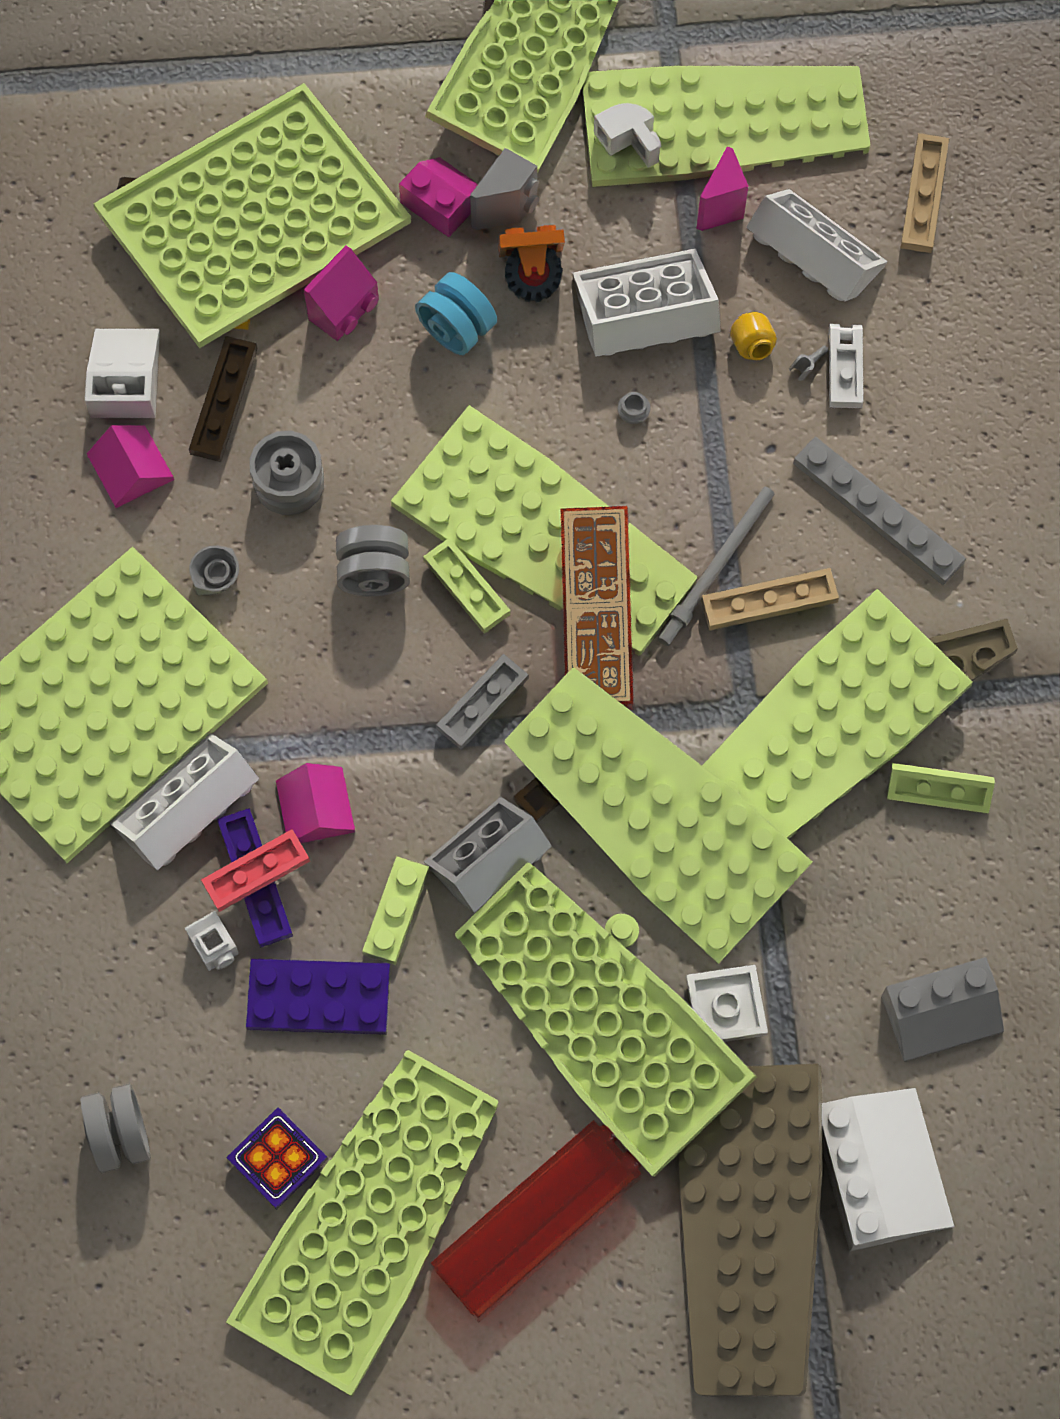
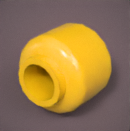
[730,312,777,360]

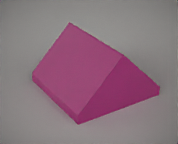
[696,146,749,231]
[87,425,174,508]
[276,763,355,843]

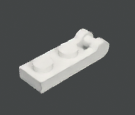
[828,324,863,408]

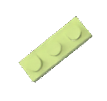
[423,537,510,634]
[887,763,995,813]
[362,856,429,965]

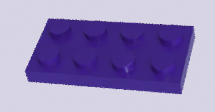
[246,959,390,1035]

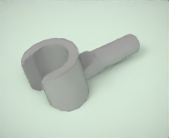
[789,346,828,381]

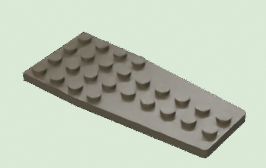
[679,1064,822,1396]

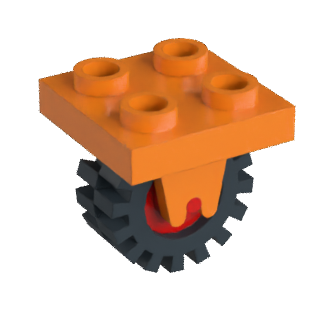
[498,225,565,302]

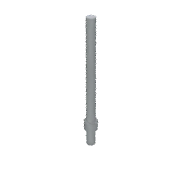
[658,487,775,646]

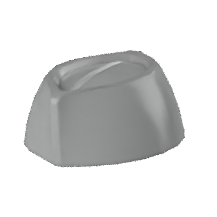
[189,546,239,596]

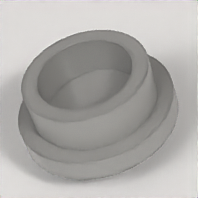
[618,392,650,424]

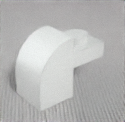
[594,103,661,168]

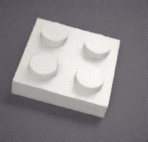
[686,965,768,1042]

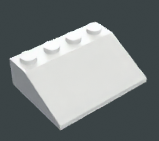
[572,249,721,357]
[822,1088,954,1251]

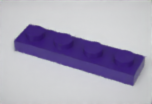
[217,808,293,948]

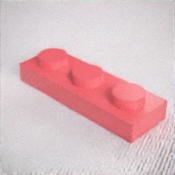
[201,829,310,912]

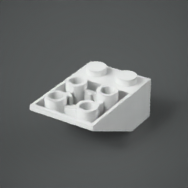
[85,329,160,418]

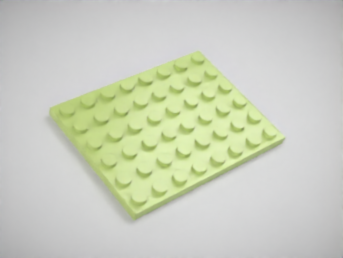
[93,83,411,348]
[0,546,268,864]

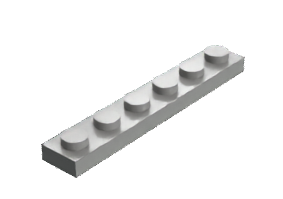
[793,436,966,585]

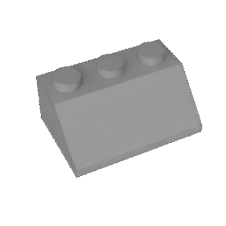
[424,797,552,913]
[881,957,1004,1062]

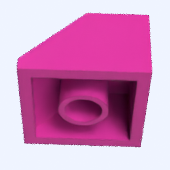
[399,157,478,237]
[304,245,379,342]

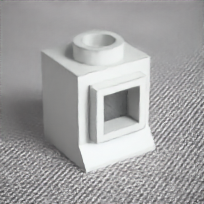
[185,911,239,971]

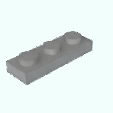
[436,654,529,750]

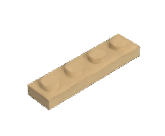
[900,133,949,253]
[701,568,839,631]

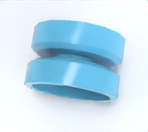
[415,272,497,356]

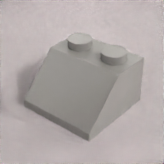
[470,148,539,230]

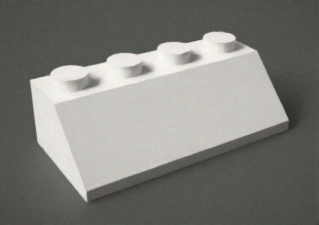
[746,189,888,301]
[109,733,259,871]

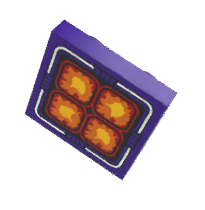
[226,1107,328,1210]

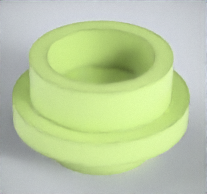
[605,914,639,948]

